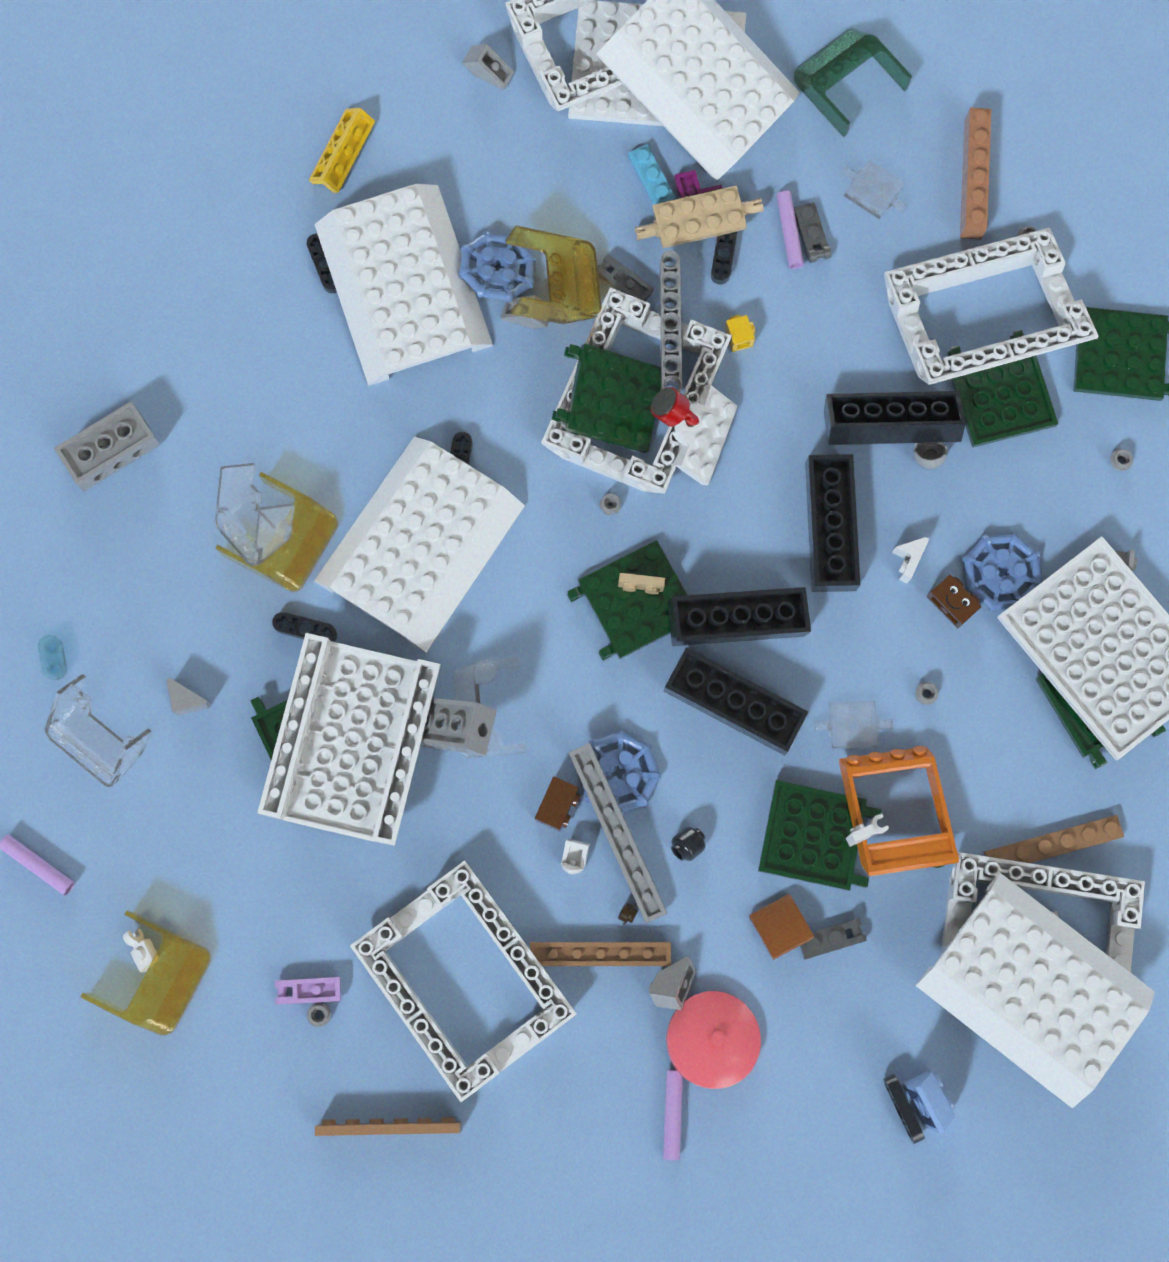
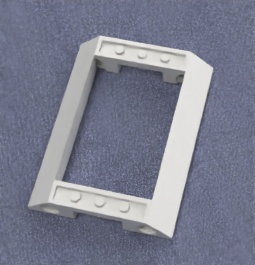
[505,0,623,111]
[884,227,1099,385]
[541,288,732,494]
[941,852,1145,977]
[350,860,576,1102]

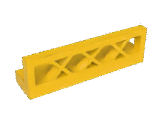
[308,108,375,193]

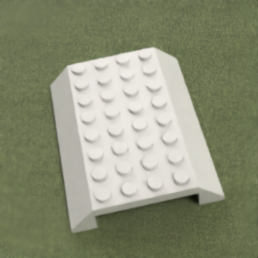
[596,0,800,181]
[314,184,493,386]
[314,437,525,653]
[257,633,441,846]
[915,872,1155,1108]

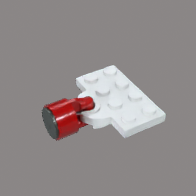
[651,385,738,485]

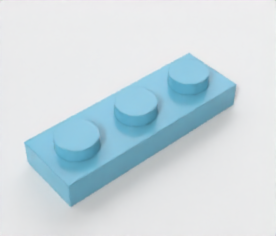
[628,144,676,205]

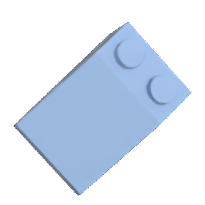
[903,1071,955,1134]

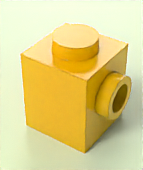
[724,315,756,352]

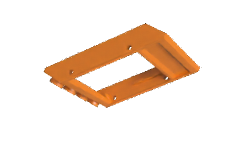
[839,746,959,876]

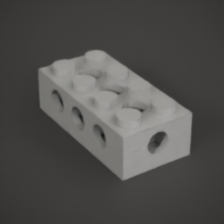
[54,401,160,491]
[420,698,497,756]

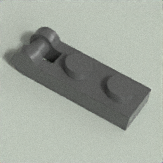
[794,202,832,263]
[593,254,654,301]
[800,918,867,960]

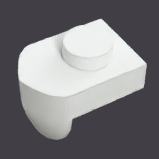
[561,839,590,874]

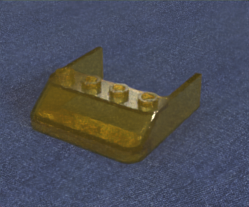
[505,225,602,324]
[215,472,338,592]
[80,910,211,1035]

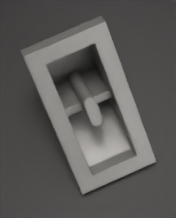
[166,678,212,716]

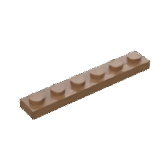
[984,815,1124,863]
[530,942,671,966]
[315,1117,461,1136]

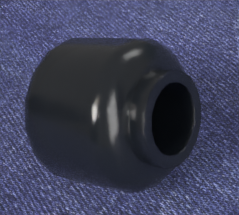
[671,827,706,861]

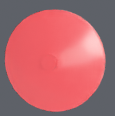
[666,991,761,1089]

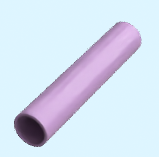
[776,191,804,269]
[0,834,75,896]
[663,1070,683,1160]

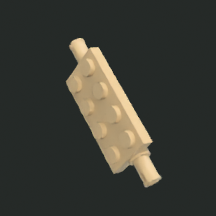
[635,186,763,249]

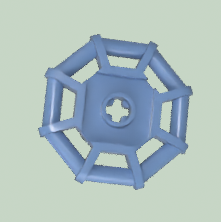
[458,231,536,303]
[962,533,1043,612]
[575,730,662,813]

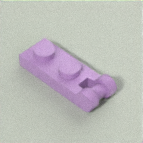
[275,977,341,1005]

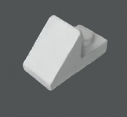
[892,537,929,583]

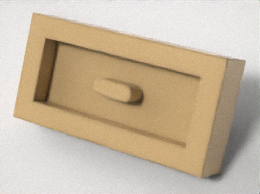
[618,573,665,594]

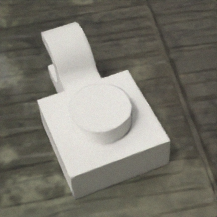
[846,814,889,847]
[123,929,160,972]

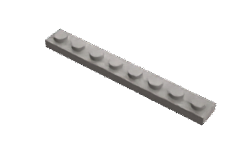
[569,743,667,923]

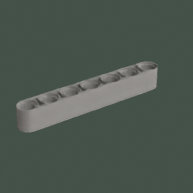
[660,250,682,393]

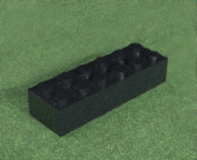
[824,391,966,445]
[805,454,861,592]
[667,587,811,646]
[663,647,808,756]

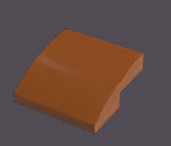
[749,894,814,960]

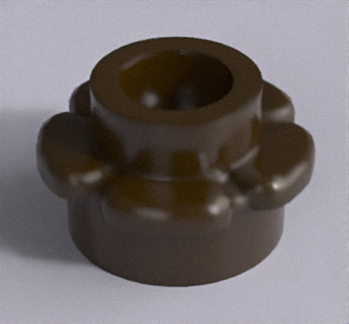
[618,902,638,925]

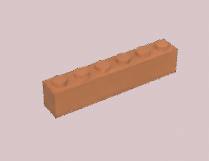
[960,107,992,239]

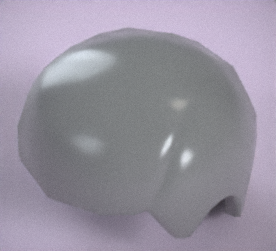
[914,442,948,469]

